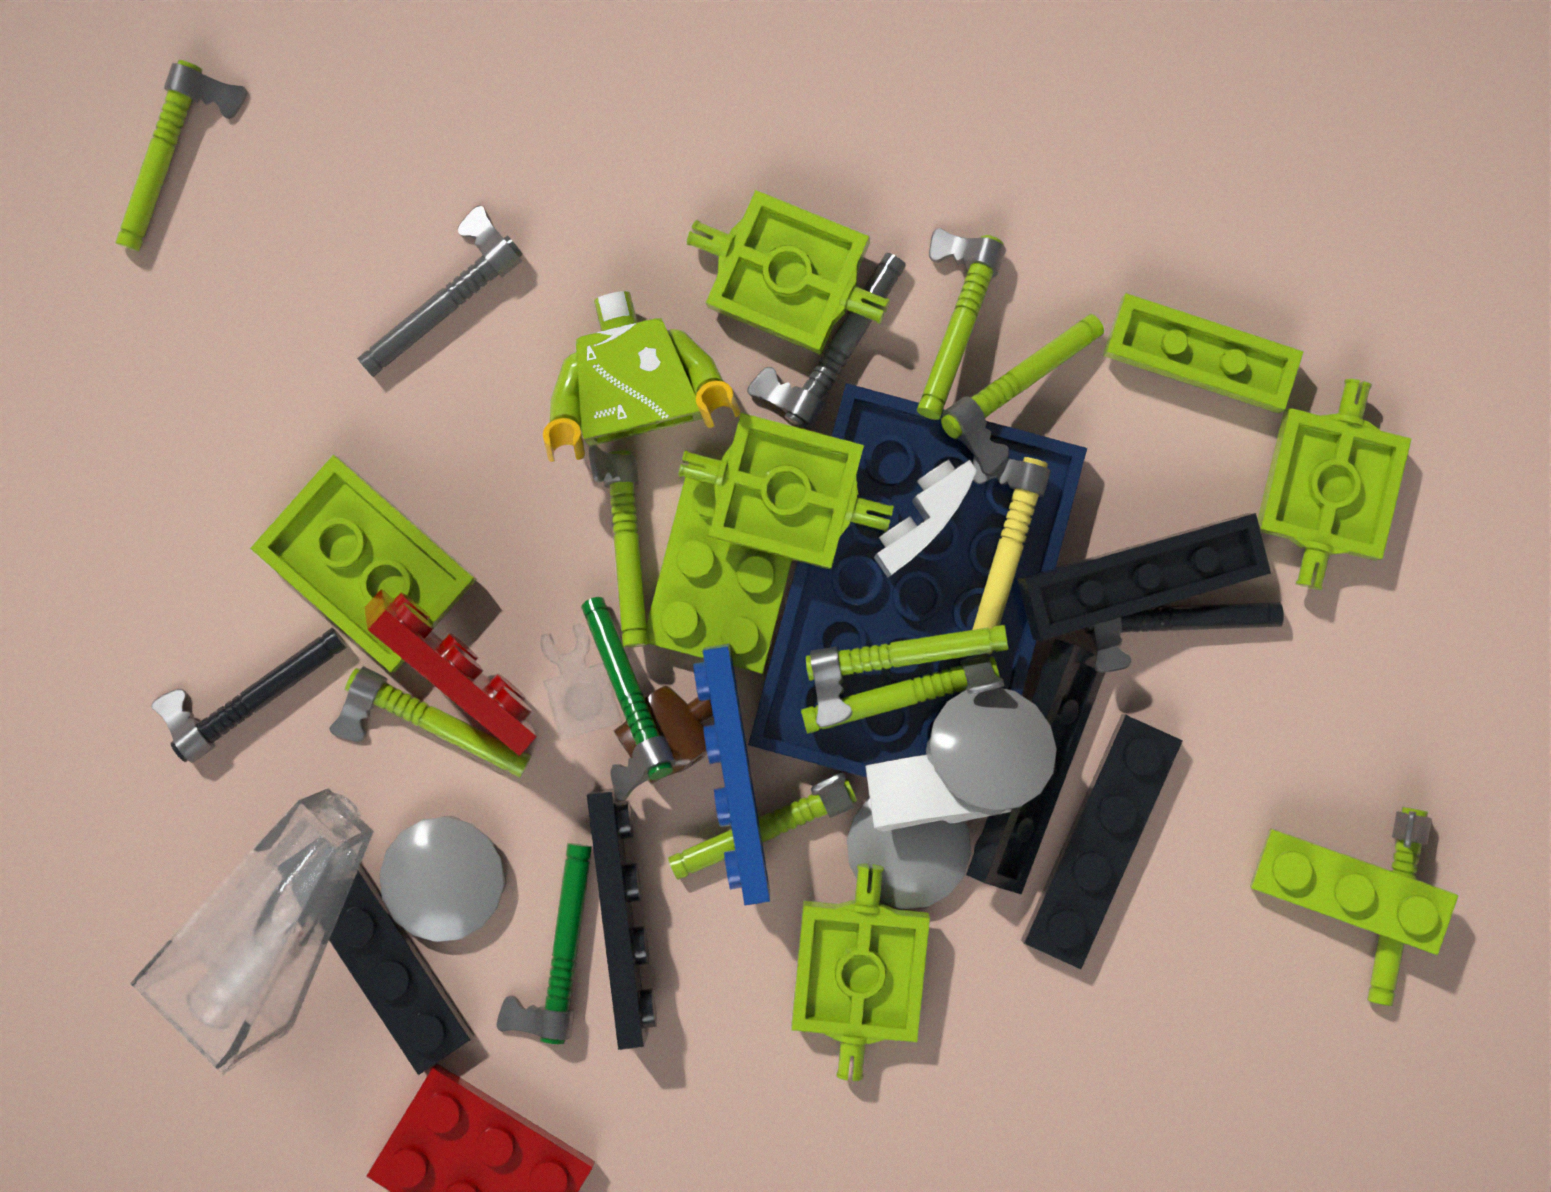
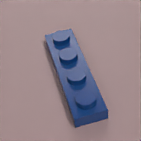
[693,643,770,906]

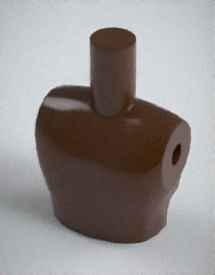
[614,686,713,785]

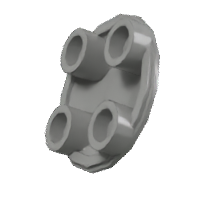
[926,688,1057,815]
[847,797,971,909]
[379,815,507,942]

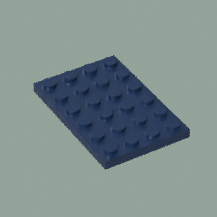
[748,383,1087,778]

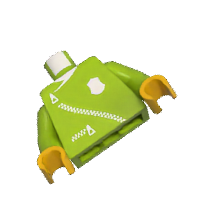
[542,291,740,462]

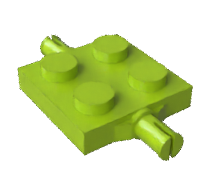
[687,190,890,355]
[1258,379,1412,590]
[678,413,894,570]
[791,863,930,1081]

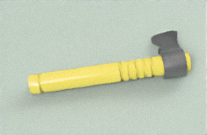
[972,456,1051,655]

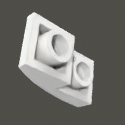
[874,460,977,577]
[866,755,1011,832]

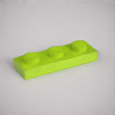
[1103,293,1304,414]
[1250,828,1459,956]

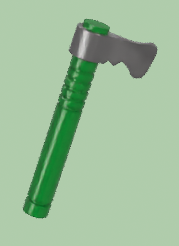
[581,597,676,801]
[496,843,592,1044]

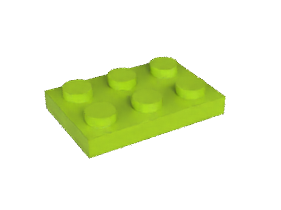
[250,455,477,672]
[645,464,792,674]

